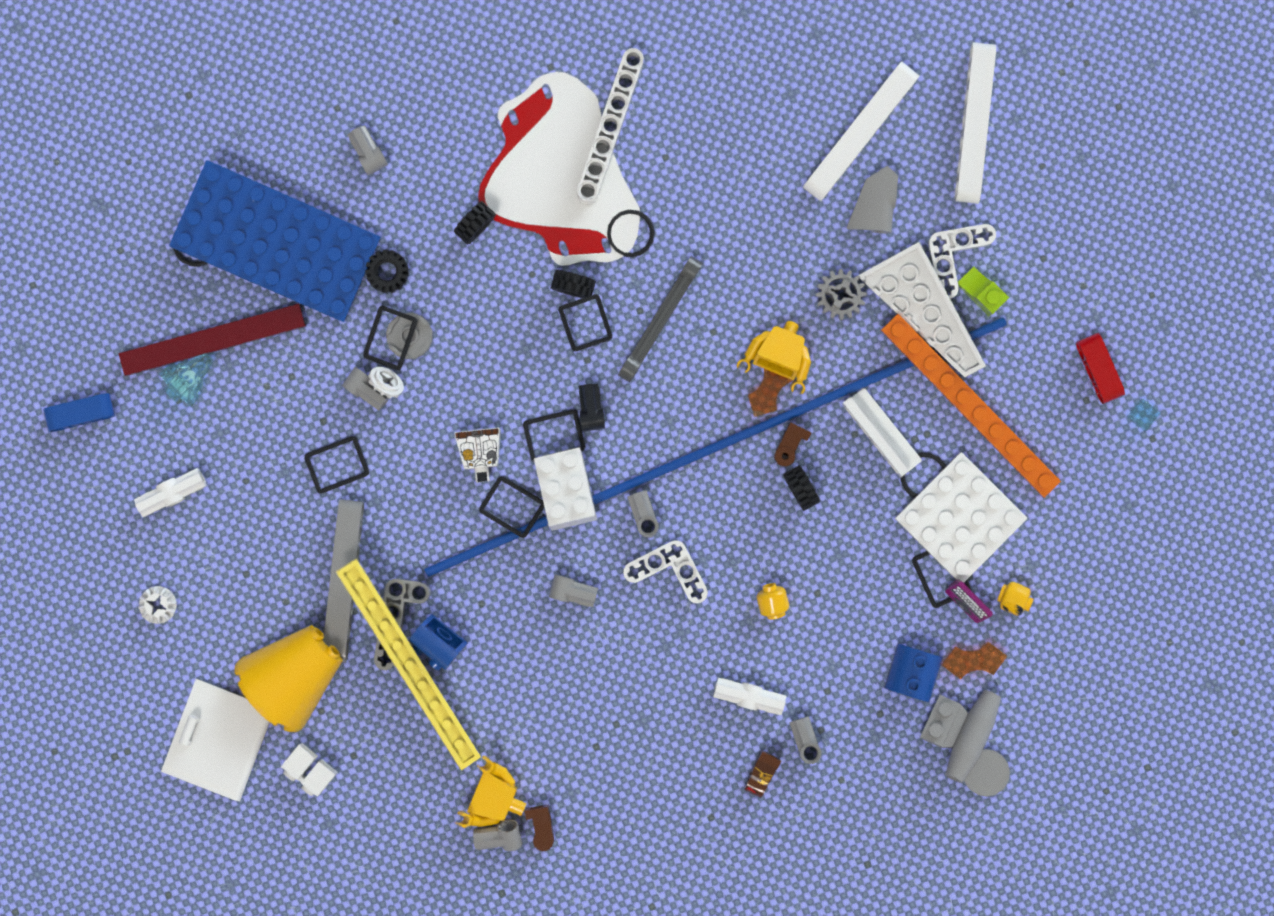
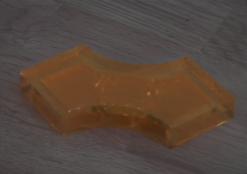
[748,369,792,417]
[941,642,1007,680]

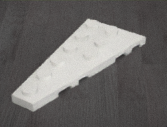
[858,242,986,377]

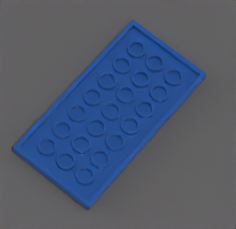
[169,160,381,322]

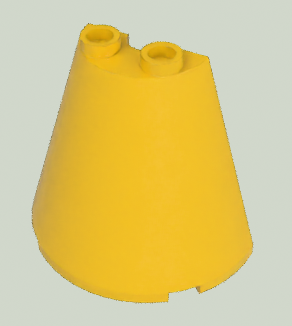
[234,625,343,732]

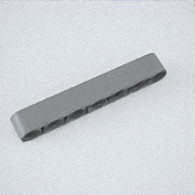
[323,499,364,663]

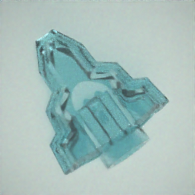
[158,353,213,407]

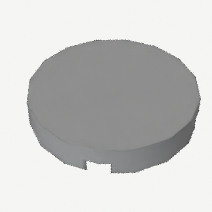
[386,313,433,359]
[964,749,1010,797]

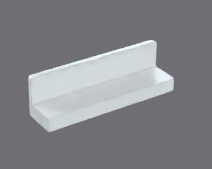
[842,388,922,478]

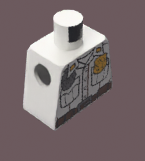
[455,428,501,483]

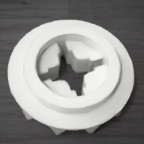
[368,366,404,399]
[138,586,177,624]

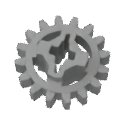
[815,269,867,321]

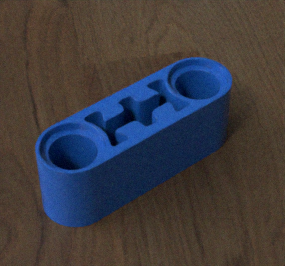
[43,393,115,432]

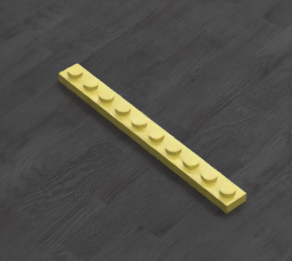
[335,559,481,770]

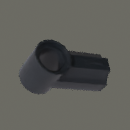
[578,383,605,432]

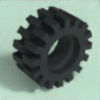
[454,201,496,245]
[365,249,409,293]
[550,270,596,298]
[783,465,820,511]

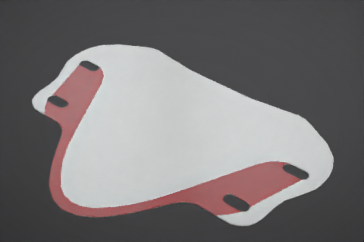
[478,72,640,266]

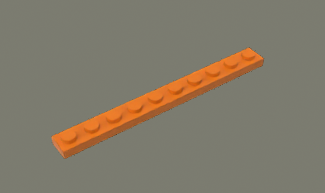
[880,314,1061,498]

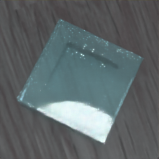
[1127,399,1161,432]

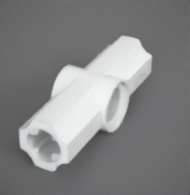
[134,468,207,517]
[713,677,787,715]

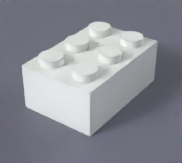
[534,447,597,531]

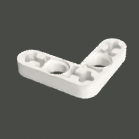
[928,224,996,299]
[623,541,708,603]

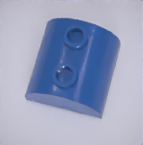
[408,614,468,671]
[884,643,943,702]

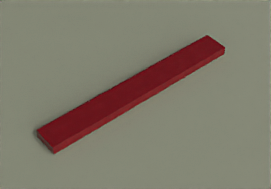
[118,304,306,376]

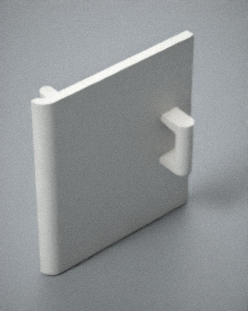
[161,679,270,801]

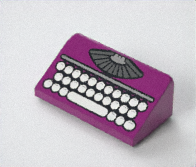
[945,579,993,623]

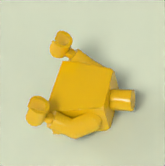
[737,321,811,394]
[455,756,527,827]

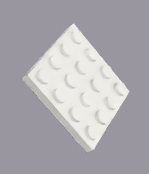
[894,452,1028,583]

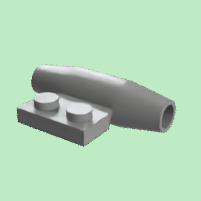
[920,690,1001,783]

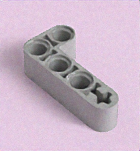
[374,579,431,670]

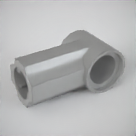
[348,125,388,176]
[341,367,389,411]
[627,490,659,538]
[549,574,598,607]
[789,716,821,764]
[473,819,523,851]

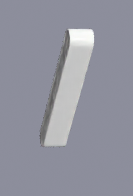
[955,42,996,204]
[577,48,644,205]
[803,61,920,201]

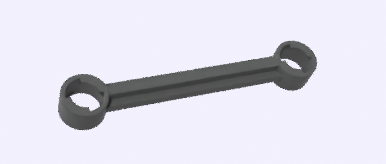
[618,256,703,383]

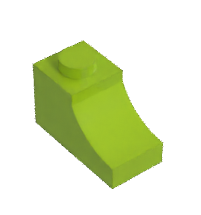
[958,267,1009,317]

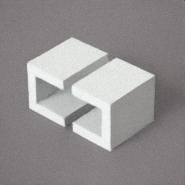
[281,743,338,797]

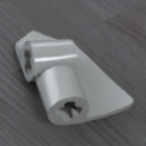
[847,166,898,234]

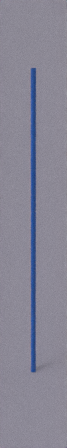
[424,317,1007,577]

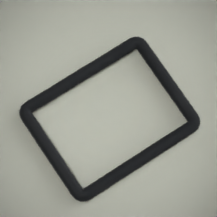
[558,294,612,352]
[363,306,417,370]
[523,409,585,462]
[304,436,369,494]
[479,476,545,538]
[912,551,971,608]

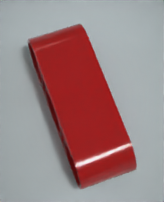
[1076,333,1125,404]

